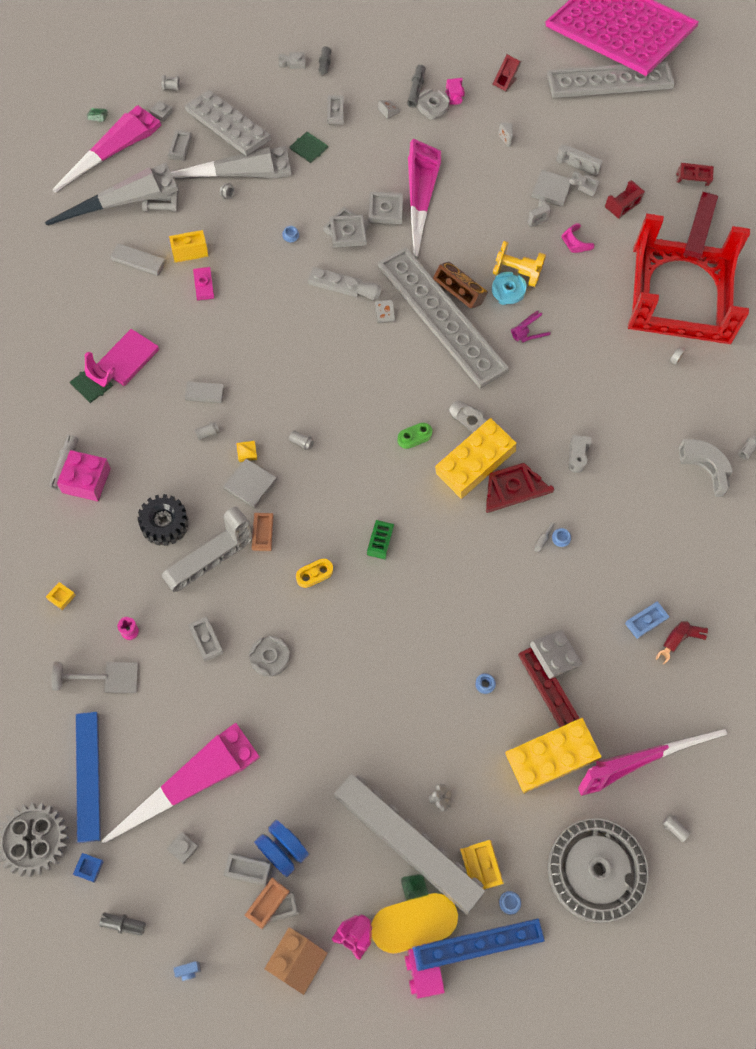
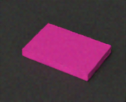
[97,329,159,386]

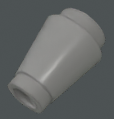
[354,282,381,300]

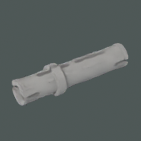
[49,435,79,490]

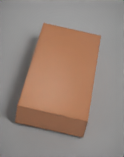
[252,513,274,551]
[244,878,290,930]

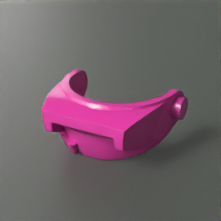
[561,223,595,253]
[84,352,116,387]

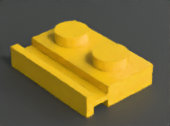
[460,840,504,890]

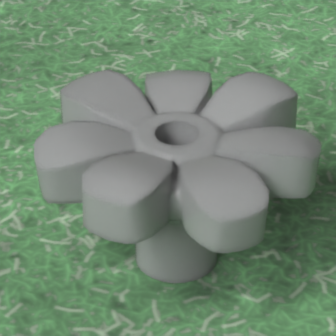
[429,783,451,811]

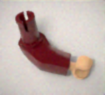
[656,621,708,664]

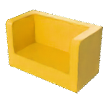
[169,230,208,263]

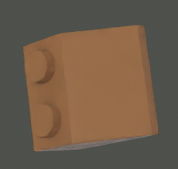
[264,927,328,995]

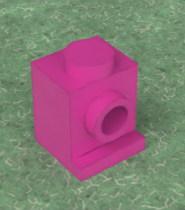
[445,78,464,105]

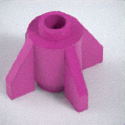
[332,915,372,960]

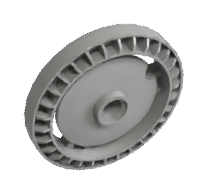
[548,818,649,923]

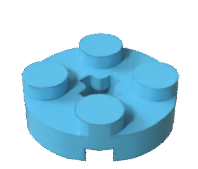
[491,272,527,305]

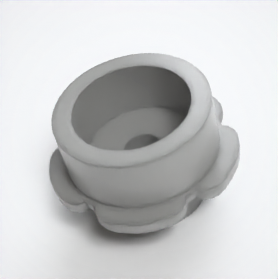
[220,183,235,199]

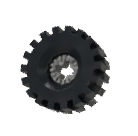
[137,494,189,546]

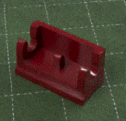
[676,163,714,186]

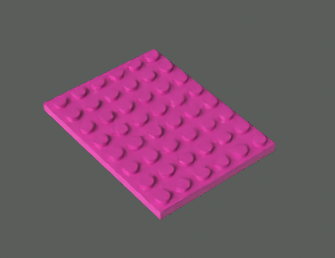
[545,0,699,76]

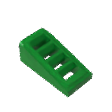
[367,520,394,560]

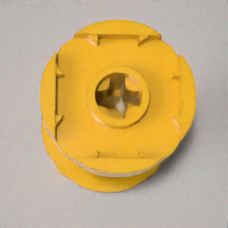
[493,241,546,287]

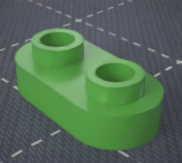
[397,423,432,449]

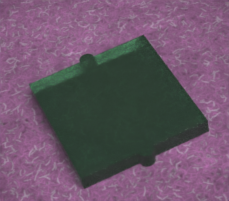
[289,132,328,163]
[69,371,114,403]

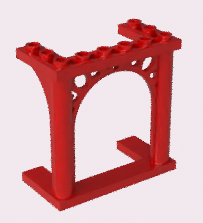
[628,213,750,344]

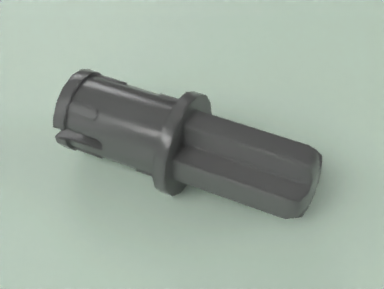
[318,46,331,75]
[99,912,146,936]

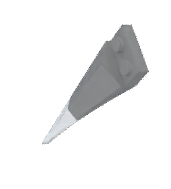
[171,146,292,179]

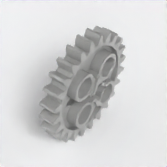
[0,803,69,877]

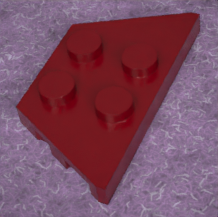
[486,463,554,513]

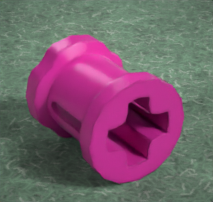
[117,617,139,640]

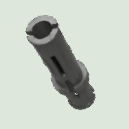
[407,64,426,107]

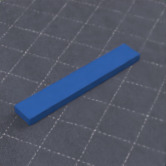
[76,712,101,843]
[412,918,545,972]

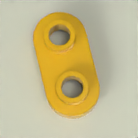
[296,559,333,588]

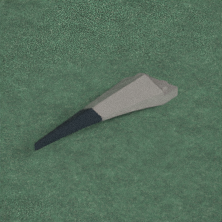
[44,162,179,225]

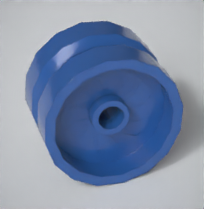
[254,820,309,877]

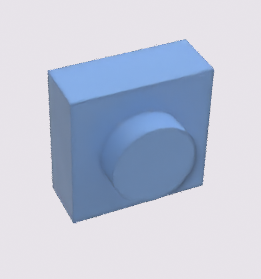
[174,961,201,981]

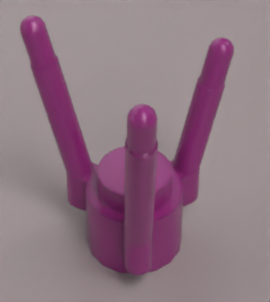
[511,311,551,343]

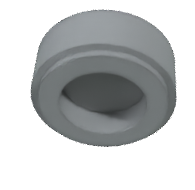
[670,346,686,365]

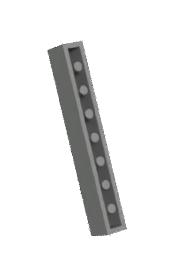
[334,774,485,915]

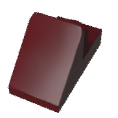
[493,54,522,91]

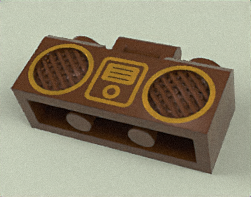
[432,261,488,309]

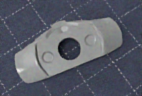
[449,401,488,433]

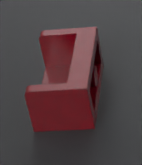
[605,180,645,219]

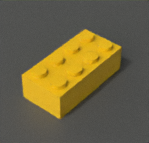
[435,418,517,499]
[505,718,601,794]

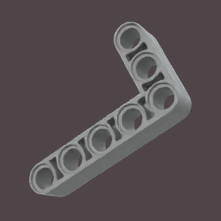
[162,506,252,592]

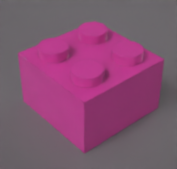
[57,450,111,501]

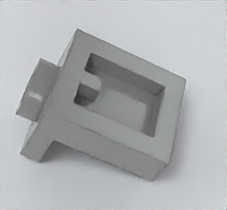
[527,199,551,227]

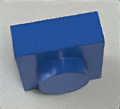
[73,853,104,883]

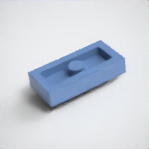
[625,601,669,639]

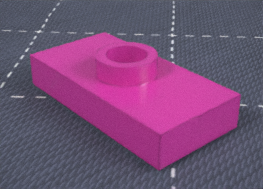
[193,267,214,301]

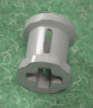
[162,75,180,91]

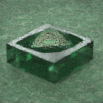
[87,108,108,121]
[401,874,428,901]

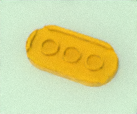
[371,893,458,954]

